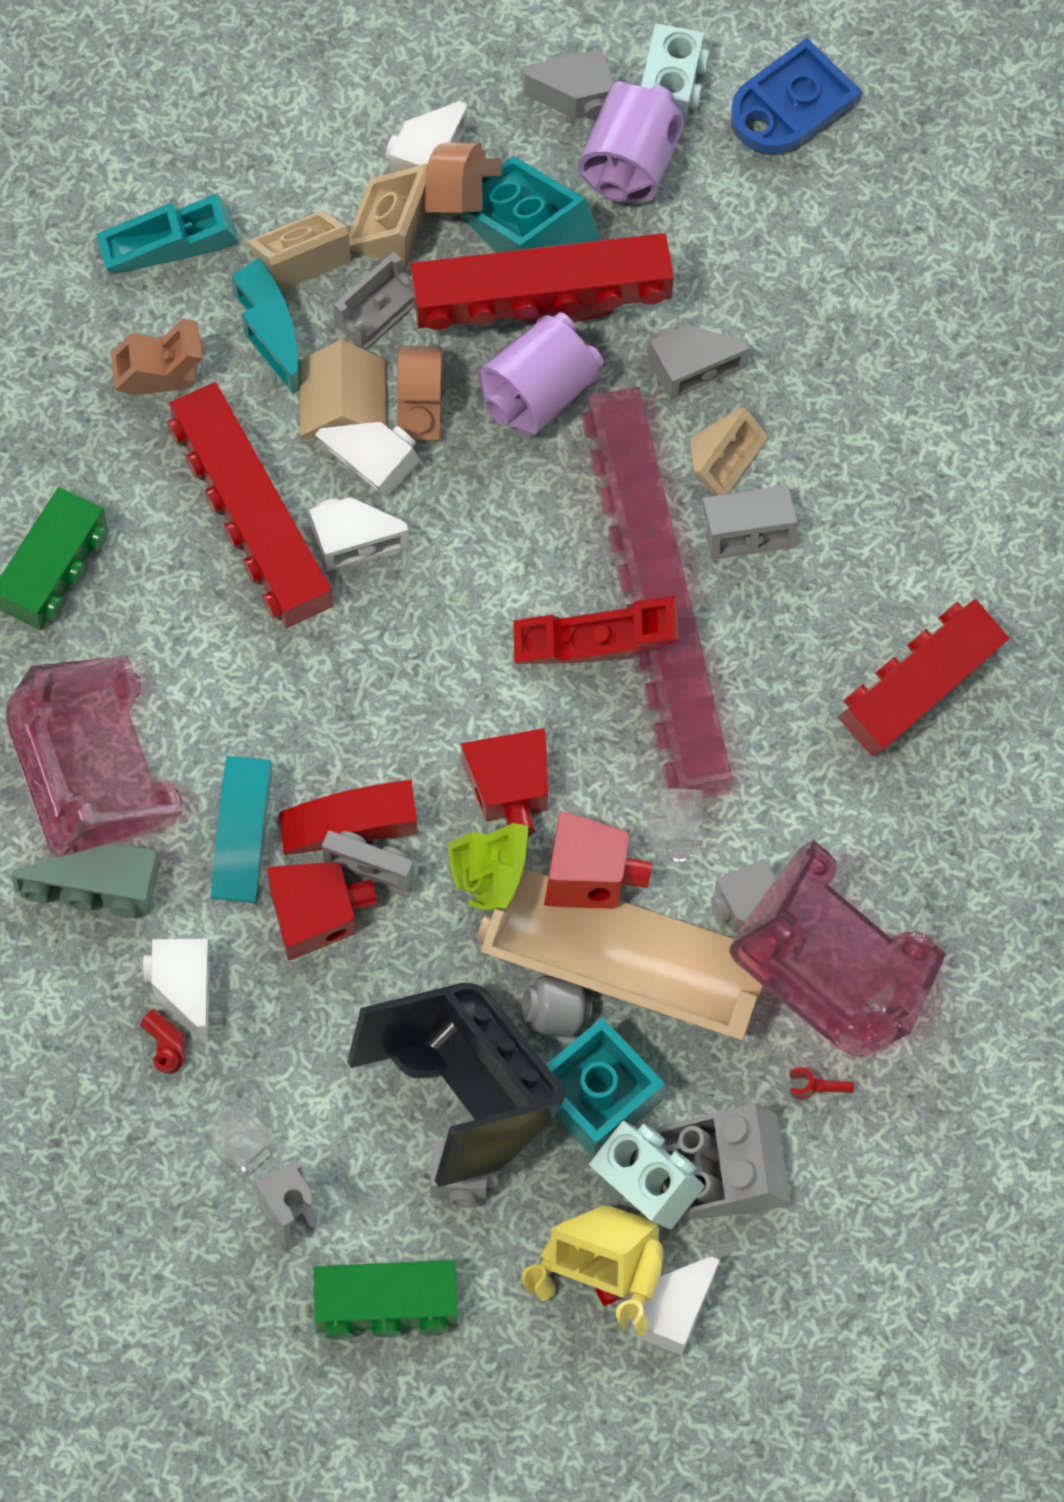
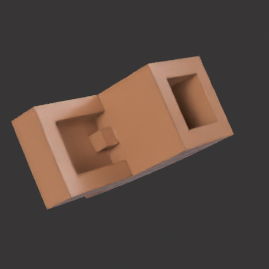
[425,143,502,213]
[111,318,203,395]
[397,345,442,441]

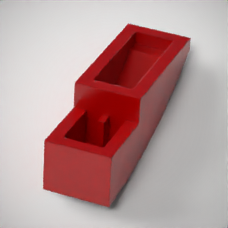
[279,779,418,855]

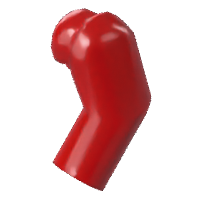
[140,1009,186,1074]

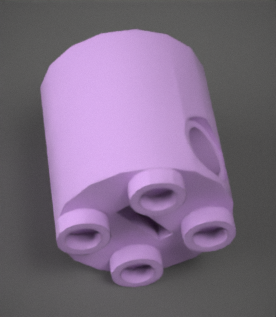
[578,81,684,203]
[478,312,604,436]

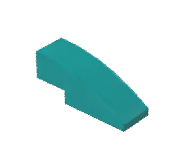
[97,193,239,273]
[231,258,300,394]
[211,755,273,904]

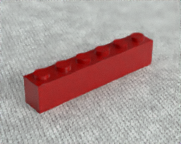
[411,233,674,330]
[167,381,333,629]

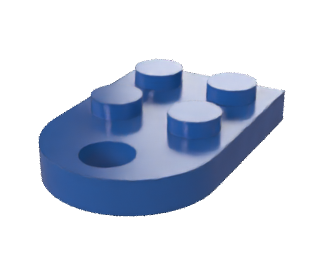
[731,38,862,154]

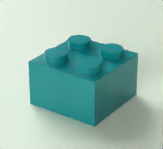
[547,1017,665,1158]

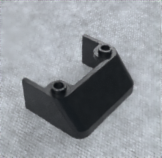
[347,983,565,1187]

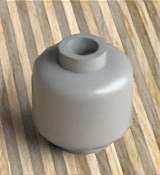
[522,976,592,1037]

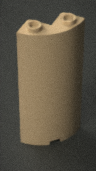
[477,868,775,1041]

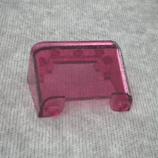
[6,656,183,858]
[729,840,946,1057]

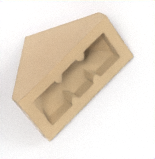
[690,408,769,496]

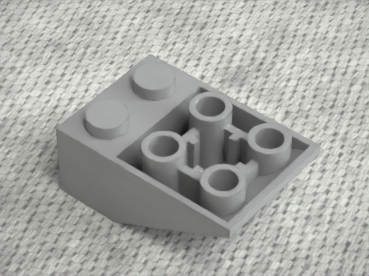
[632,1103,791,1221]

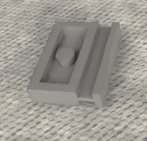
[322,830,414,898]

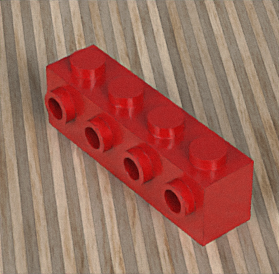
[837,598,1010,756]

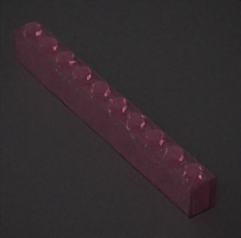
[581,387,733,803]

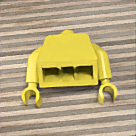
[521,1206,664,1336]

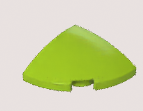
[448,823,528,912]

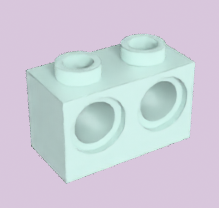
[641,24,710,122]
[589,1121,705,1230]

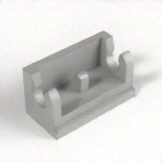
[333,251,415,350]
[702,485,798,560]
[256,1159,316,1251]

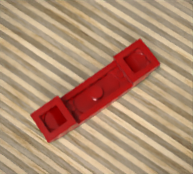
[513,595,679,664]

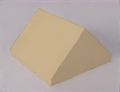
[349,164,427,267]
[247,210,350,291]
[300,339,386,439]

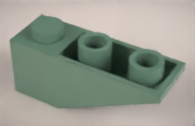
[11,842,160,918]

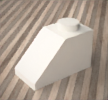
[385,101,467,173]
[315,422,420,498]
[309,497,409,572]
[143,939,210,1040]
[630,1256,720,1356]

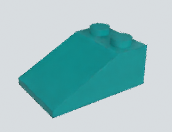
[459,156,600,253]

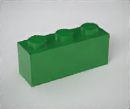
[0,487,109,631]
[313,1260,458,1340]

